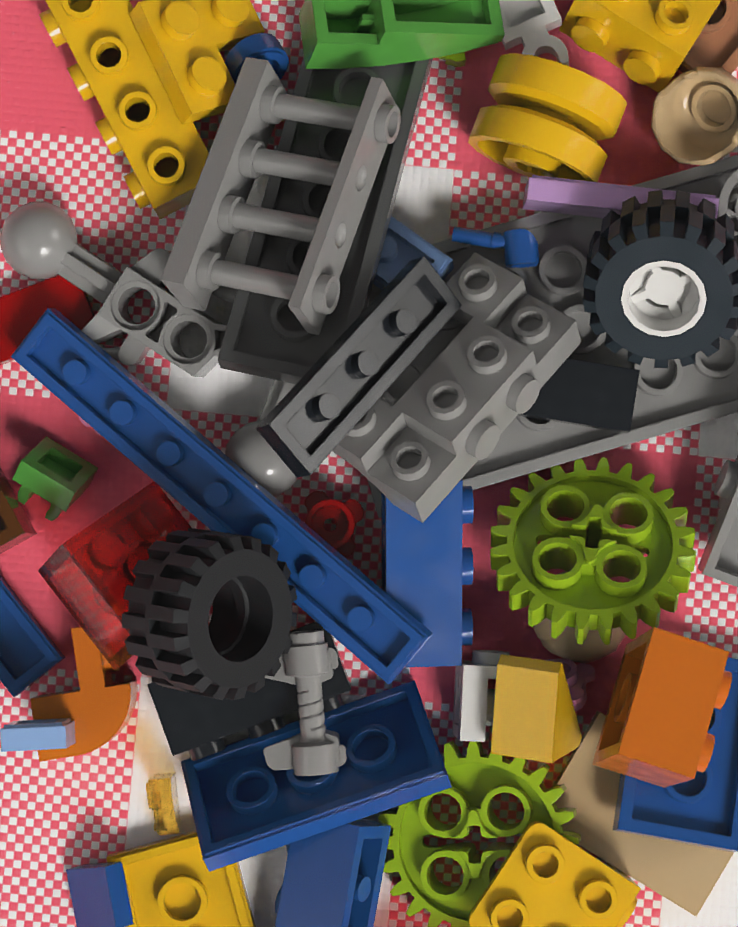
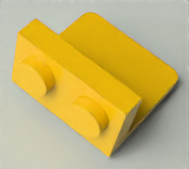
[559,0,721,93]
[468,821,641,927]

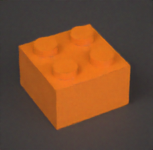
[592,627,732,788]

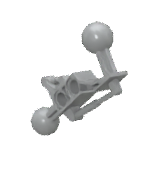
[0,201,297,497]

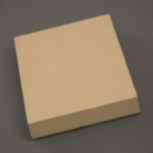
[552,711,734,917]

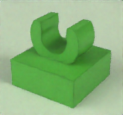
[12,436,98,521]

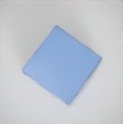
[0,718,76,752]

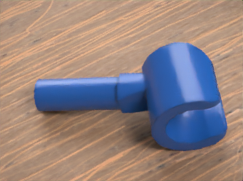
[452,226,539,268]

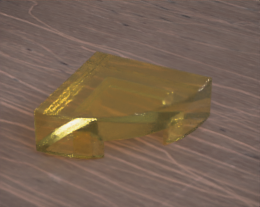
[146,772,182,836]

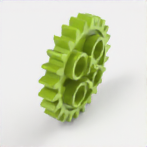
[490,457,696,645]
[378,740,581,927]

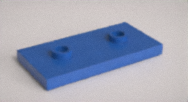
[180,680,452,872]

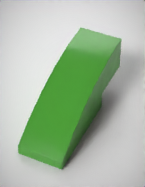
[298,0,505,69]

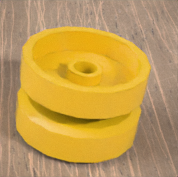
[468,53,627,182]

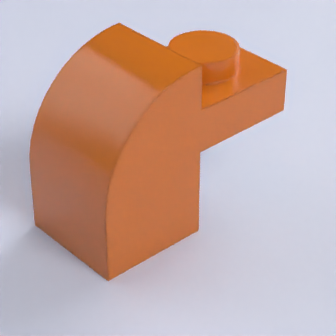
[30,623,138,762]

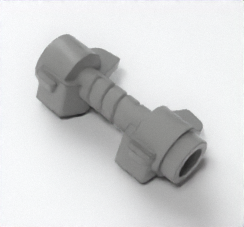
[263,630,347,776]

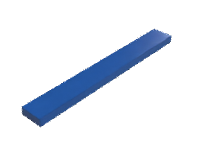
[11,308,433,685]

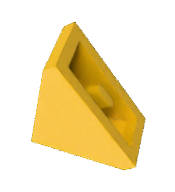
[491,654,582,763]

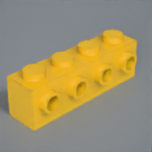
[39,0,209,219]

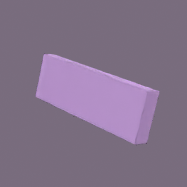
[522,175,719,219]

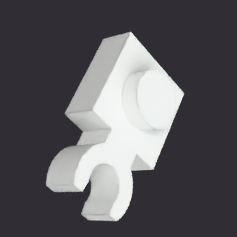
[499,0,569,66]

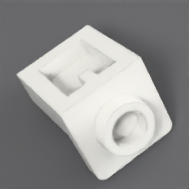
[452,650,510,742]

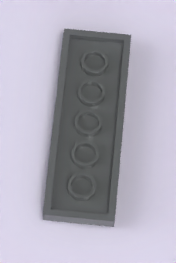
[218,57,433,384]

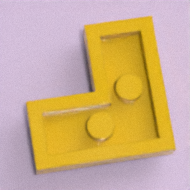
[129,0,265,125]

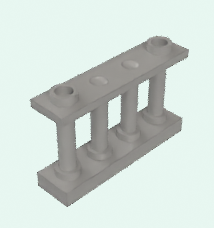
[160,57,401,335]

